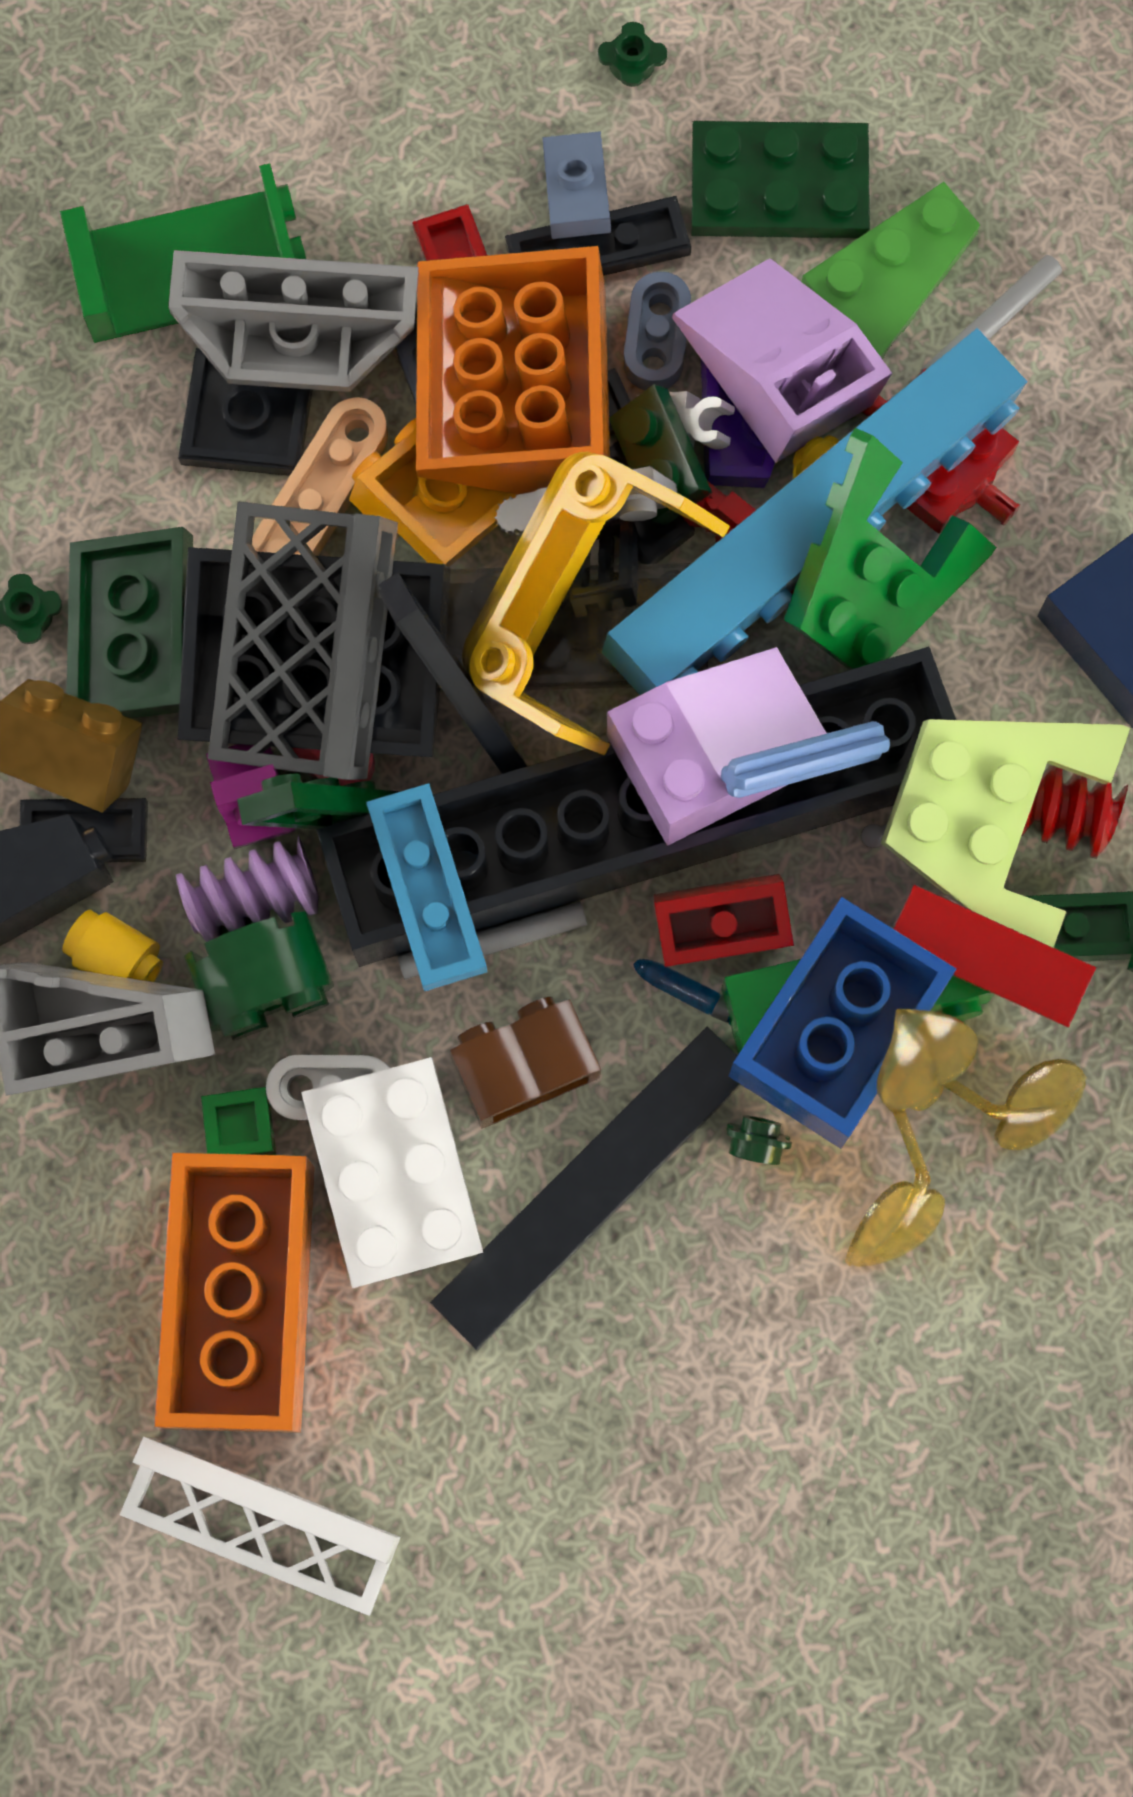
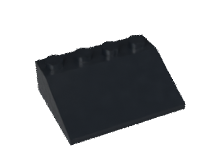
[178,547,451,757]

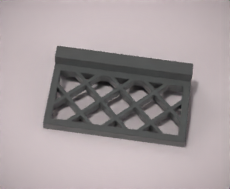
[208,501,398,780]

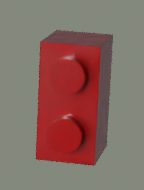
[654,874,794,967]

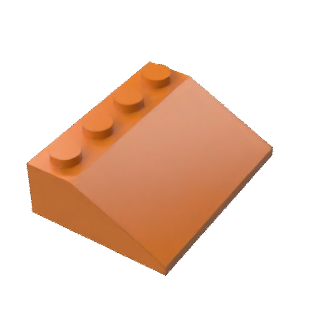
[416,246,610,495]

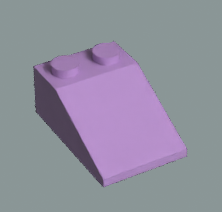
[607,647,827,846]

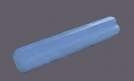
[721,721,890,798]

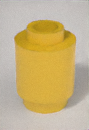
[62,909,163,982]

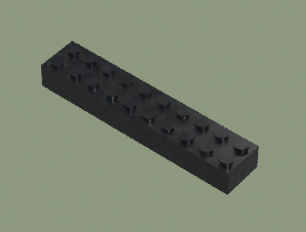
[316,647,956,967]

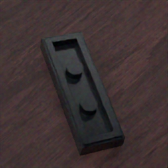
[505,196,692,276]

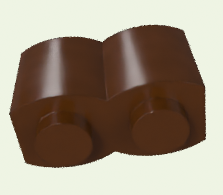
[450,996,601,1129]

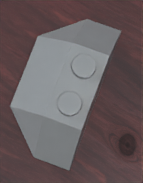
[168,250,419,392]

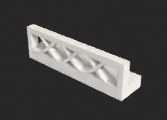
[120,1436,401,1616]

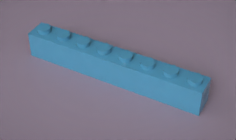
[601,328,1028,695]

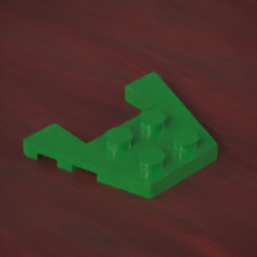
[784,428,997,670]

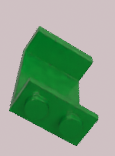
[60,163,306,343]

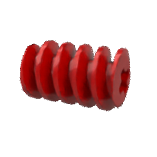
[1021,765,1128,859]

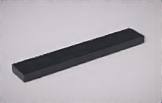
[430,1026,741,1351]

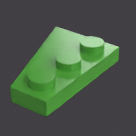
[801,182,980,360]

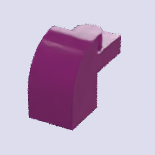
[206,744,296,850]

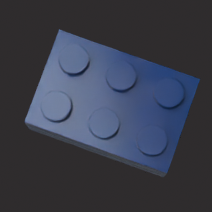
[728,897,956,1149]

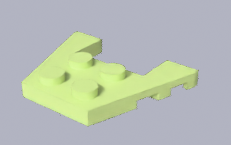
[881,719,1130,948]

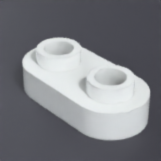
[266,1055,390,1121]

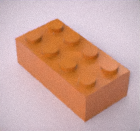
[155,1153,315,1433]

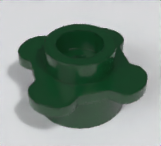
[598,22,667,87]
[0,574,62,644]
[726,1115,792,1165]

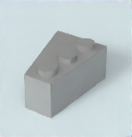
[0,962,215,1096]

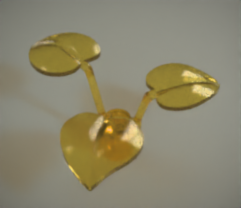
[845,1009,1088,1267]

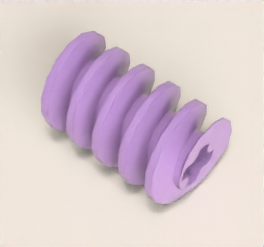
[176,836,319,942]

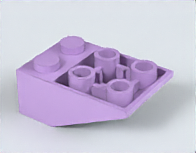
[672,258,892,463]

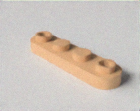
[252,397,388,556]

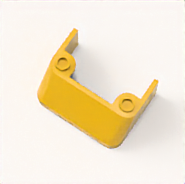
[462,452,730,755]

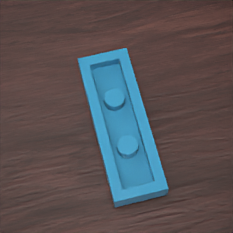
[366,783,488,992]

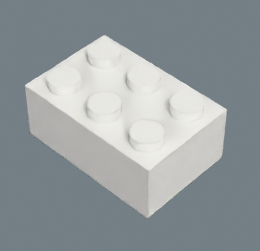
[301,1057,483,1288]

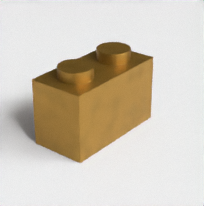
[0,679,143,812]

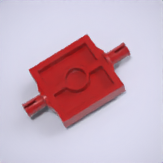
[862,368,1020,534]

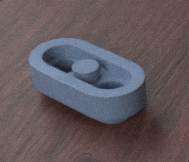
[624,271,691,390]

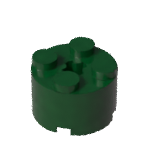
[184,911,334,1041]

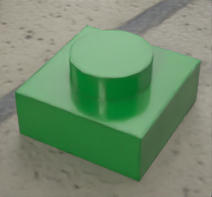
[201,1087,276,1155]

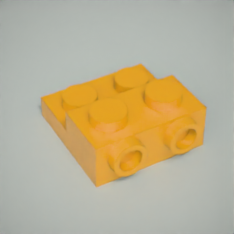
[349,418,518,567]

